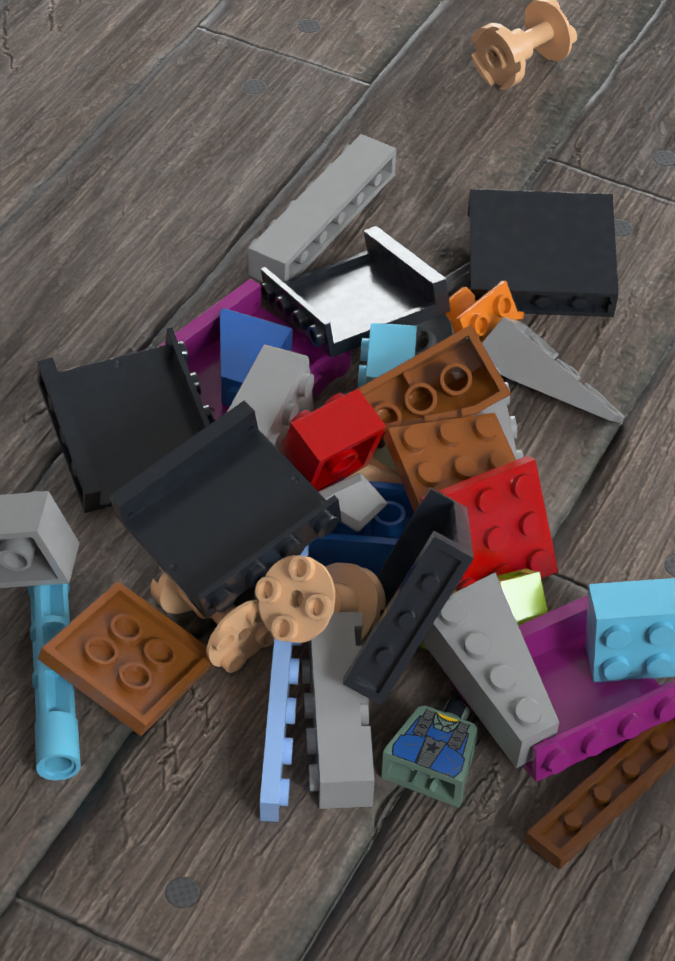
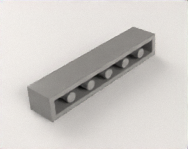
[246,134,397,282]

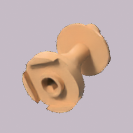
[471,0,577,90]
[255,555,386,645]
[151,566,274,673]

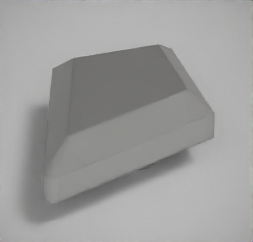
[319,473,388,532]

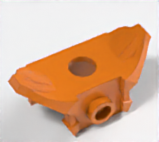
[445,281,524,343]

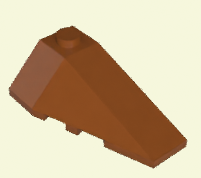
[358,325,511,433]

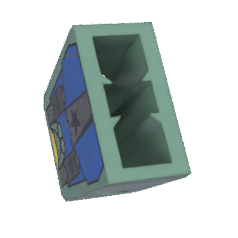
[381,699,478,808]

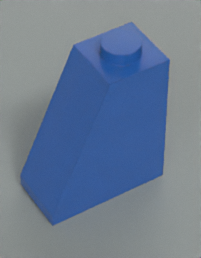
[220,308,293,406]

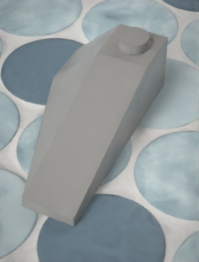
[482,317,625,423]

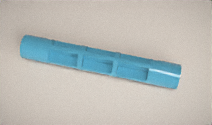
[28,584,81,781]

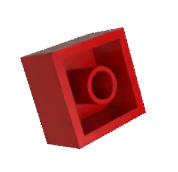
[280,389,387,492]

